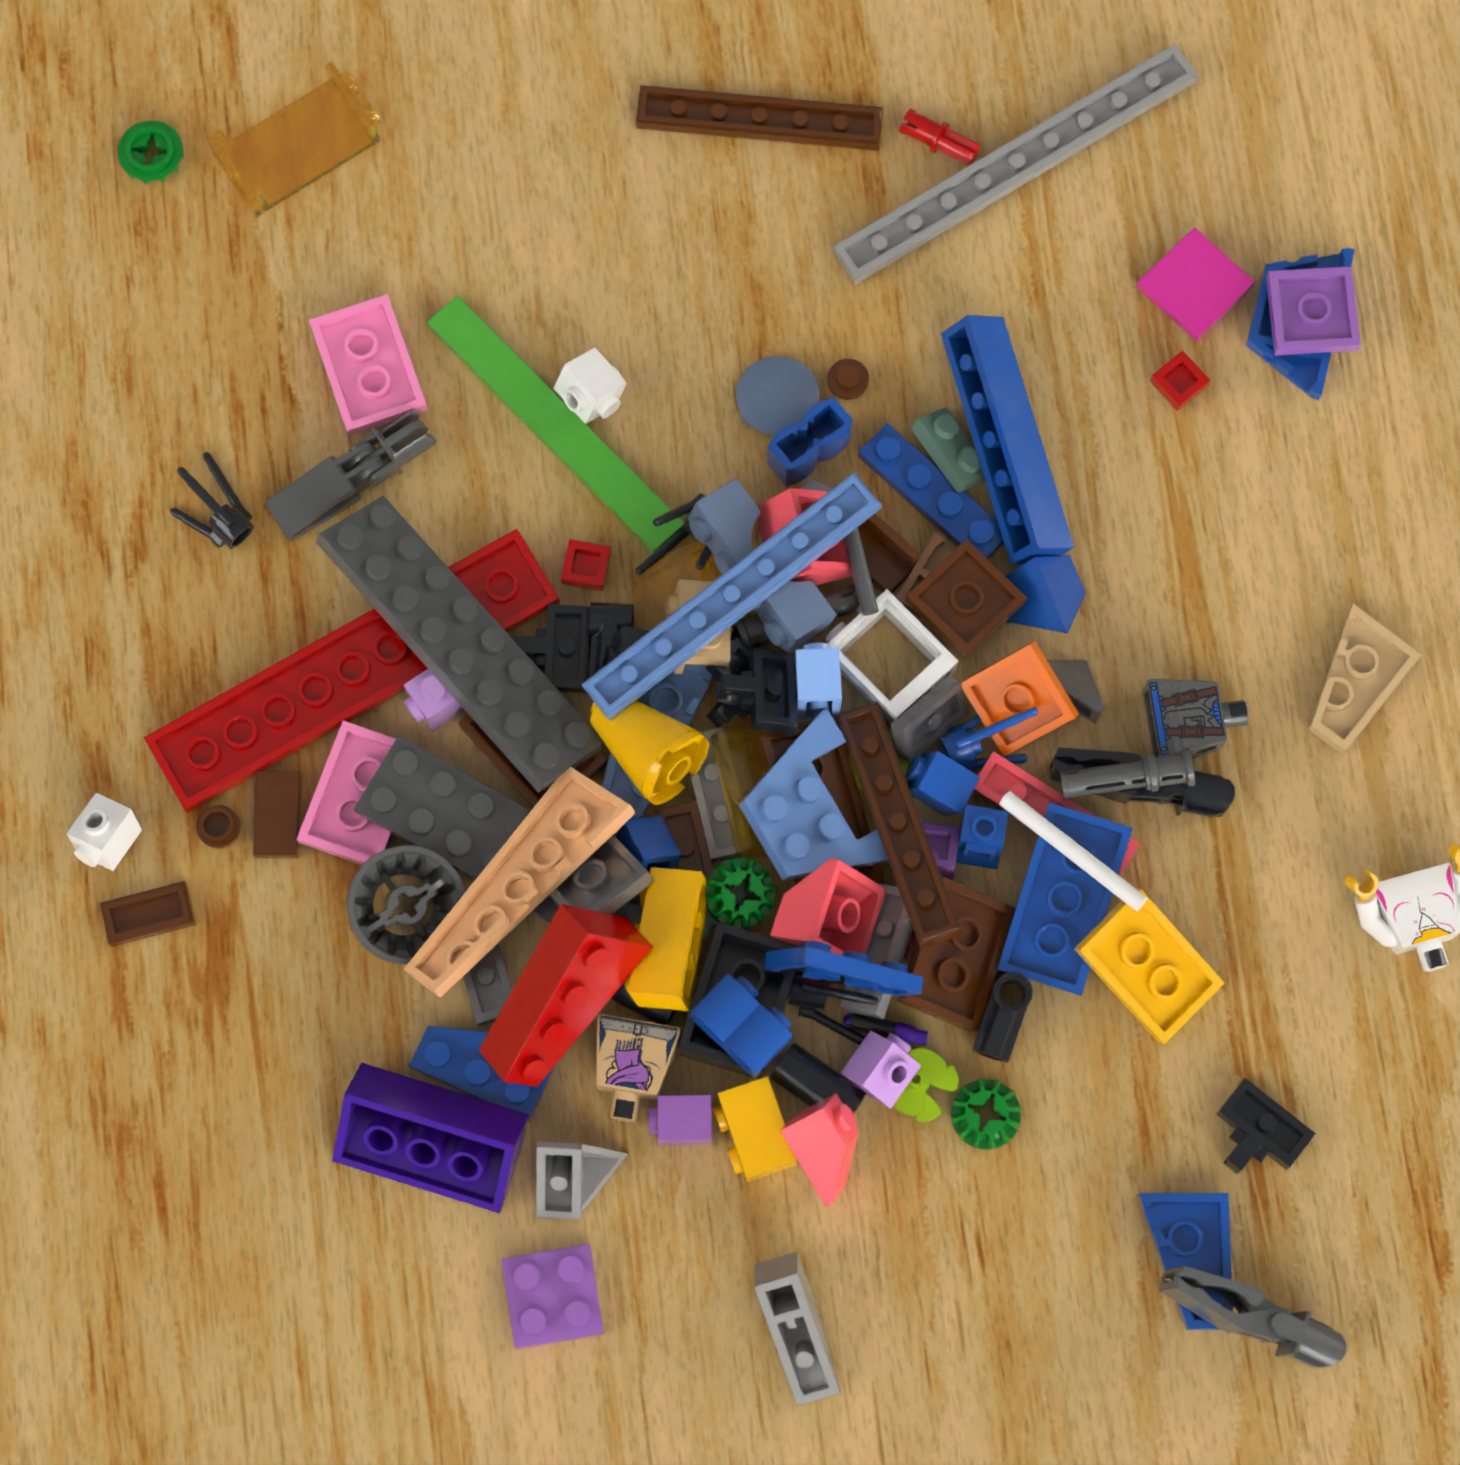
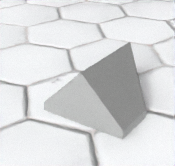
[536,1141,629,1220]

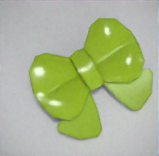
[892,1047,959,1123]

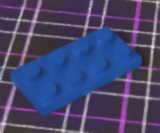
[997,802,1133,996]

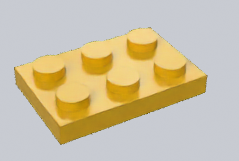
[1074,888,1224,1045]

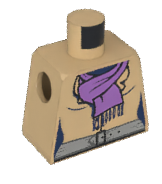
[596,1014,682,1122]

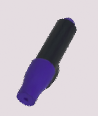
[843,1013,929,1045]

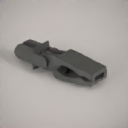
[265,409,437,542]
[1159,1266,1347,1368]

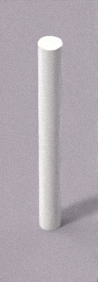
[999,791,1148,911]

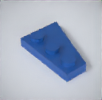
[763,941,924,997]
[1137,1193,1233,1330]

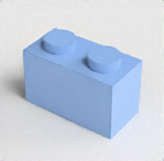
[795,643,842,722]

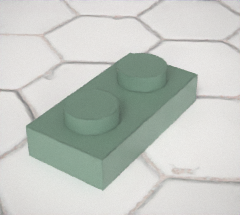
[910,407,985,494]

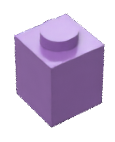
[649,1095,712,1145]

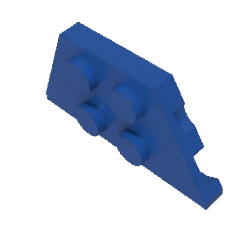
[1246,248,1355,400]

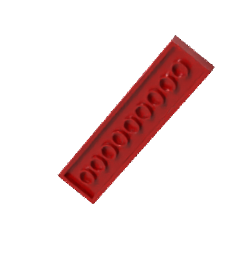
[144,529,560,813]

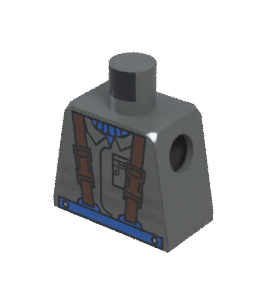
[1143,679,1248,759]

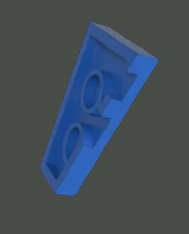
[409,1026,556,1122]

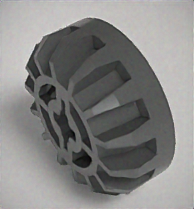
[345,845,465,964]

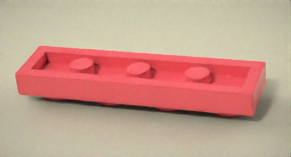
[973,751,1141,876]

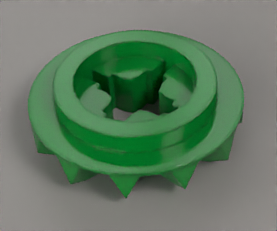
[117,120,184,184]
[705,858,776,928]
[951,1078,1021,1150]

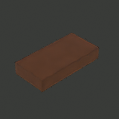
[253,771,301,858]
[100,881,196,947]

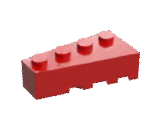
[478,904,653,1087]

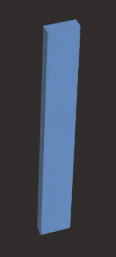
[581,472,882,721]

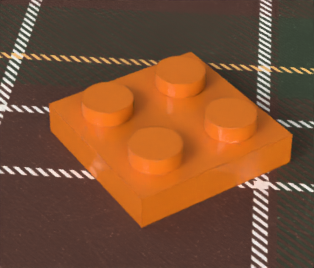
[961,640,1079,757]

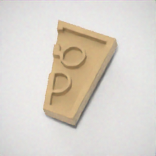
[1309,603,1422,755]

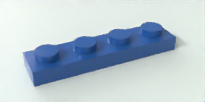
[858,423,1004,559]

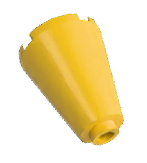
[590,700,710,805]

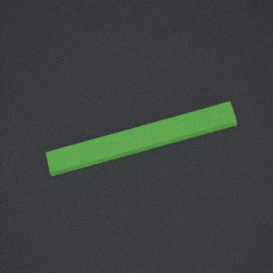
[427,295,684,553]

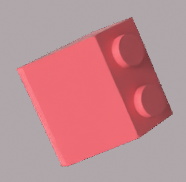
[757,488,853,585]
[770,858,887,955]

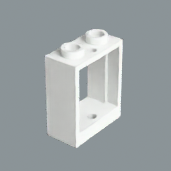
[825,589,959,724]

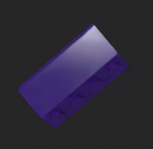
[332,1062,529,1213]

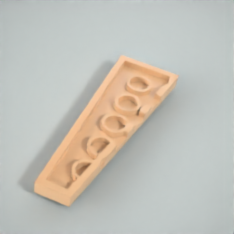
[404,767,635,998]

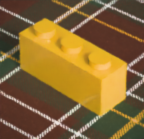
[624,867,708,1011]

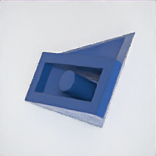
[1005,555,1086,634]

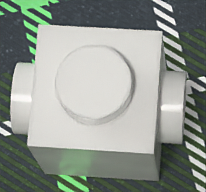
[554,348,627,424]
[66,793,142,871]

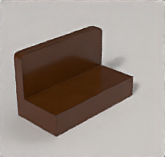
[858,514,919,593]

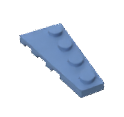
[602,664,714,819]

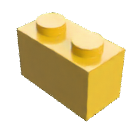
[712,1076,797,1183]

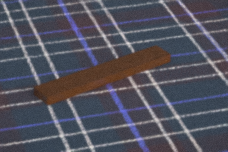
[636,85,883,151]
[836,702,962,949]

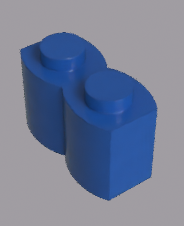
[767,398,853,486]
[690,974,793,1078]

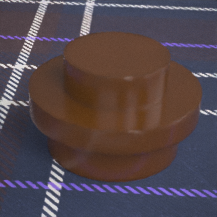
[827,359,869,400]
[196,805,241,849]

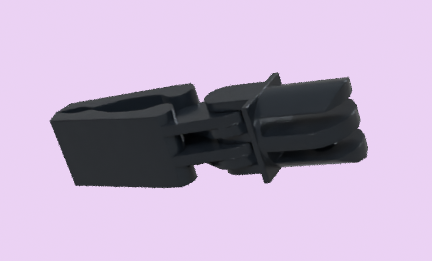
[1050,747,1235,817]

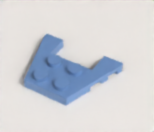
[738,708,888,880]

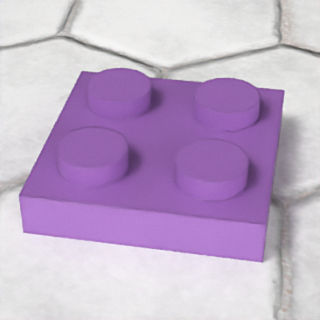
[1266,266,1361,356]
[502,1244,604,1349]

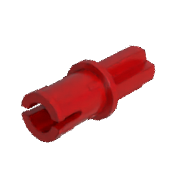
[899,108,980,165]

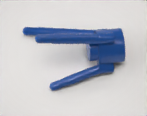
[940,707,1038,771]

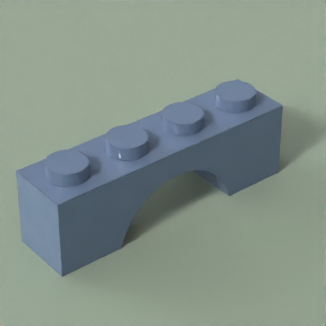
[688,478,837,652]

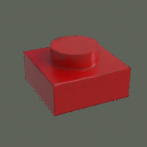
[1150,350,1211,411]
[561,539,611,591]

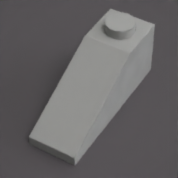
[754,1252,840,1406]

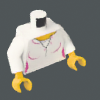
[1345,843,1460,972]

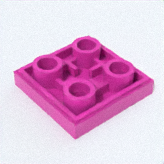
[1136,227,1255,342]

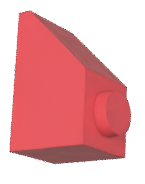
[780,1093,859,1207]

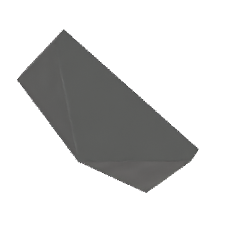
[1047,660,1104,724]

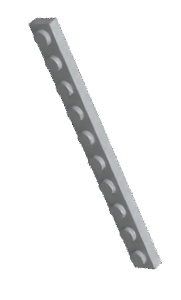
[833,44,1198,285]

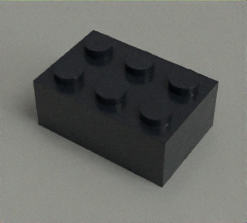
[678,922,799,1079]

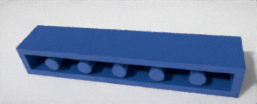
[941,315,1075,565]

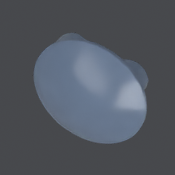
[736,356,819,435]

